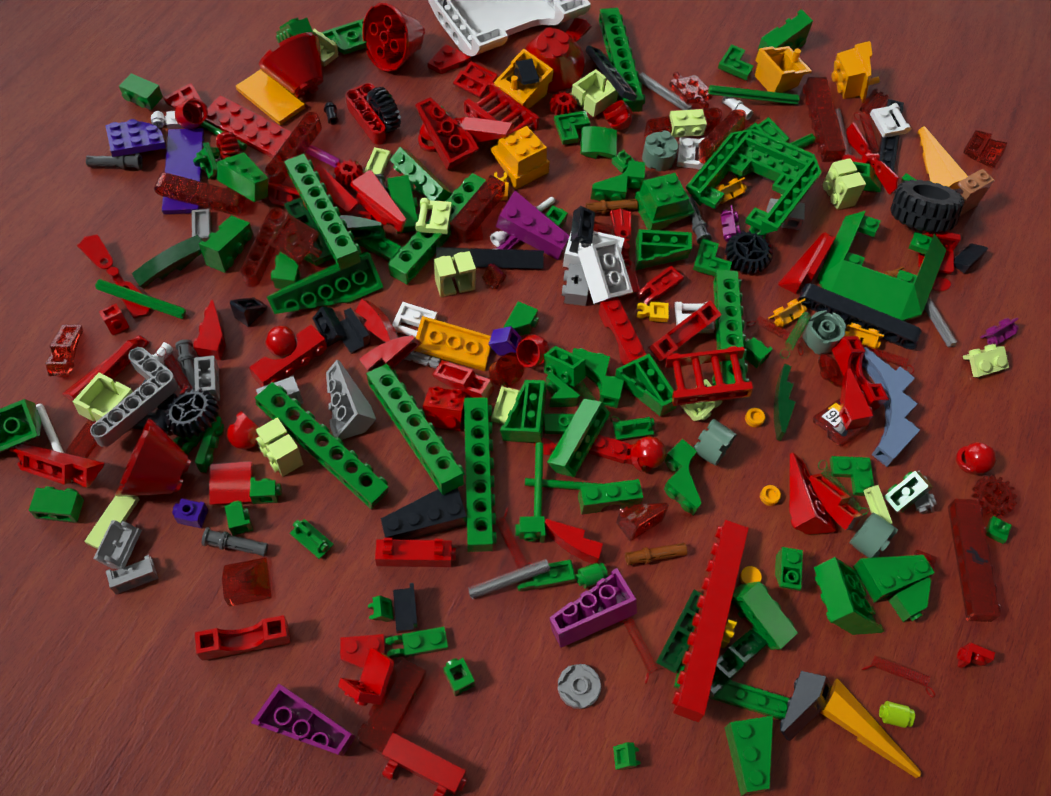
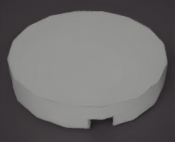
[557,664,601,709]

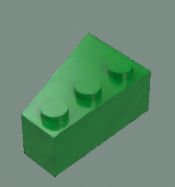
[758,9,813,51]
[500,380,547,442]

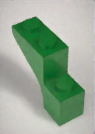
[590,161,645,201]
[572,348,624,408]
[664,439,701,516]

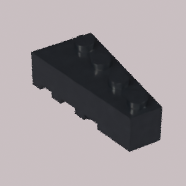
[381,488,466,540]

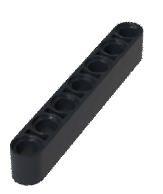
[798,283,922,350]

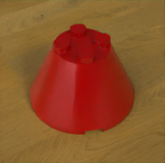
[362,3,425,71]
[525,27,585,93]
[259,32,324,98]
[114,419,192,497]

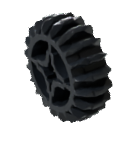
[367,86,401,133]
[725,230,773,275]
[164,388,220,439]

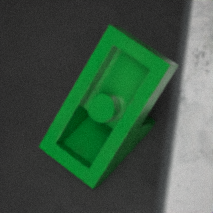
[545,372,580,407]

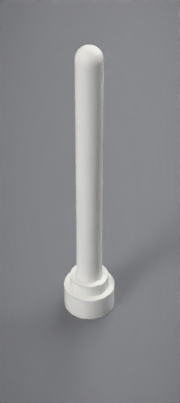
[490,197,555,247]
[36,404,73,482]

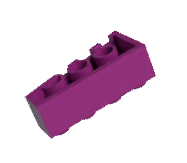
[496,191,570,260]
[550,568,637,648]
[251,684,356,756]

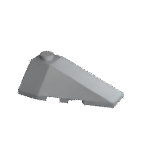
[326,360,376,440]

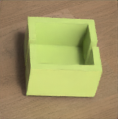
[572,69,618,117]
[822,158,866,210]
[434,251,476,297]
[73,373,132,422]
[256,417,303,477]

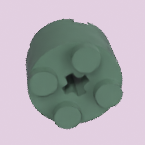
[642,131,678,171]
[802,311,846,355]
[694,419,737,466]
[849,512,898,558]

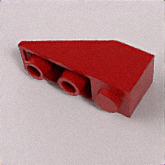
[193,300,226,360]
[839,368,873,430]

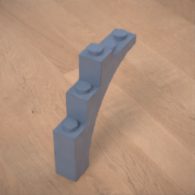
[862,347,920,467]

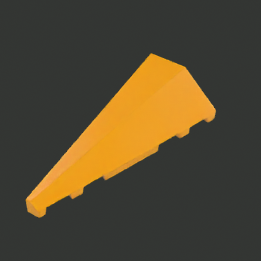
[918,126,968,190]
[820,679,921,778]

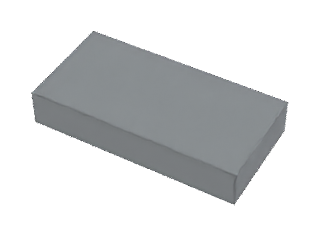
[192,209,211,241]

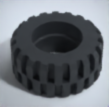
[890,180,964,233]

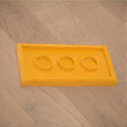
[236,69,305,125]
[414,316,491,371]

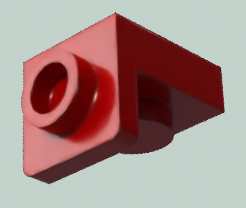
[99,303,129,335]
[957,642,995,668]

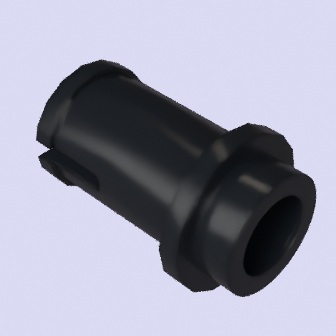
[324,102,339,125]

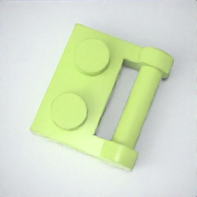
[415,198,452,234]

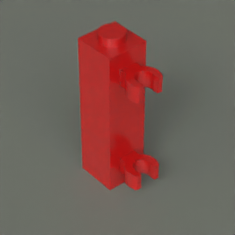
[375,538,456,567]
[382,733,467,796]

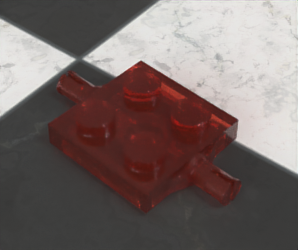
[669,72,713,109]
[266,214,322,264]

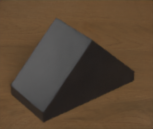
[514,58,539,85]
[230,297,267,327]

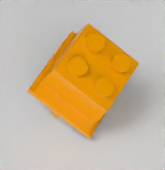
[831,41,880,103]
[755,46,812,93]
[494,49,553,109]
[491,126,550,189]

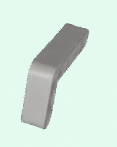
[90,347,178,447]

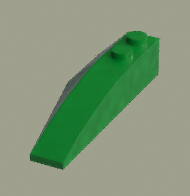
[267,252,383,314]
[0,399,41,452]

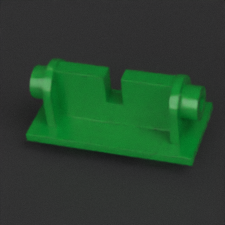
[612,417,654,440]
[290,519,334,559]

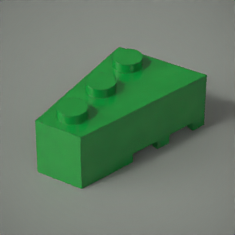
[217,152,268,202]
[387,175,419,234]
[199,215,253,273]
[635,229,692,270]
[615,354,677,416]
[853,555,935,603]
[731,582,798,649]
[725,716,773,796]

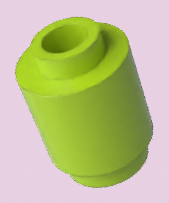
[879,701,915,728]

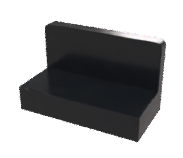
[340,308,371,354]
[393,583,418,633]

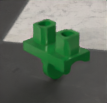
[193,142,220,179]

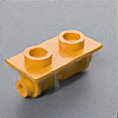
[715,177,747,204]
[768,298,807,327]
[844,323,884,349]

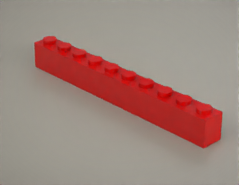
[672,520,749,723]

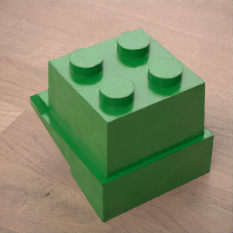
[635,173,695,230]

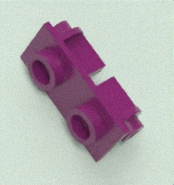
[720,205,741,242]
[980,318,1019,346]

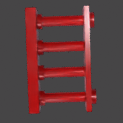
[464,82,539,140]
[666,346,753,406]

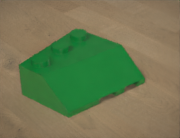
[814,557,884,635]

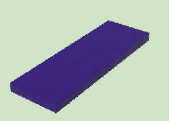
[162,128,204,214]

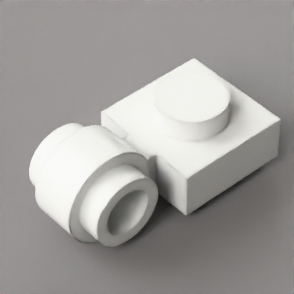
[151,111,183,129]

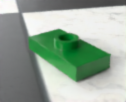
[544,414,575,434]

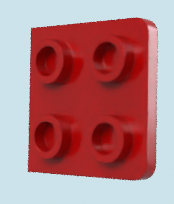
[918,230,961,274]
[423,386,466,431]
[338,648,394,706]

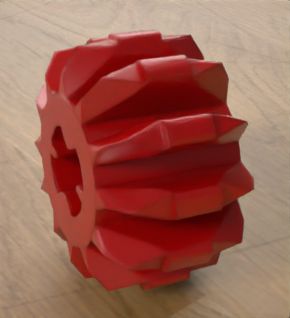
[549,91,577,116]
[216,132,240,160]
[334,159,363,189]

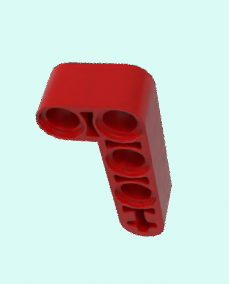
[346,83,386,145]

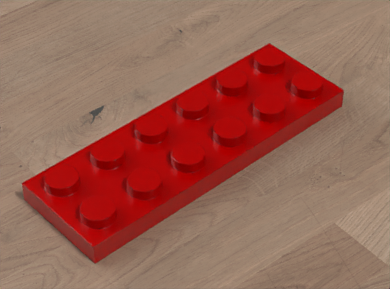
[202,95,302,163]

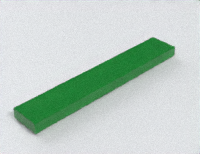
[674,665,789,720]

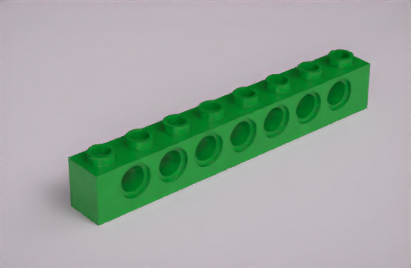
[599,8,645,112]
[284,154,362,270]
[388,173,490,285]
[713,270,749,384]
[366,364,465,495]
[255,382,389,509]
[464,398,497,552]

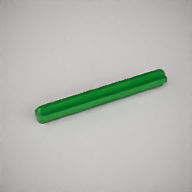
[95,279,186,319]

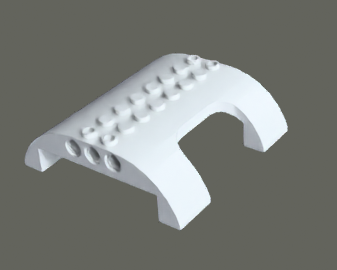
[428,0,591,56]

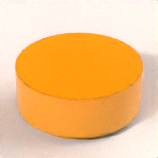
[745,408,765,428]
[760,485,781,506]
[740,566,762,584]

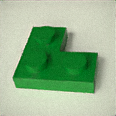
[718,44,754,80]
[554,111,590,145]
[693,239,732,276]
[830,456,874,496]

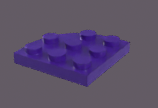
[105,119,166,157]

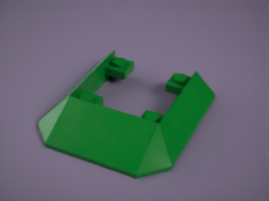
[686,129,821,235]
[817,211,946,321]

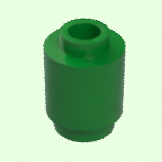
[576,562,608,589]

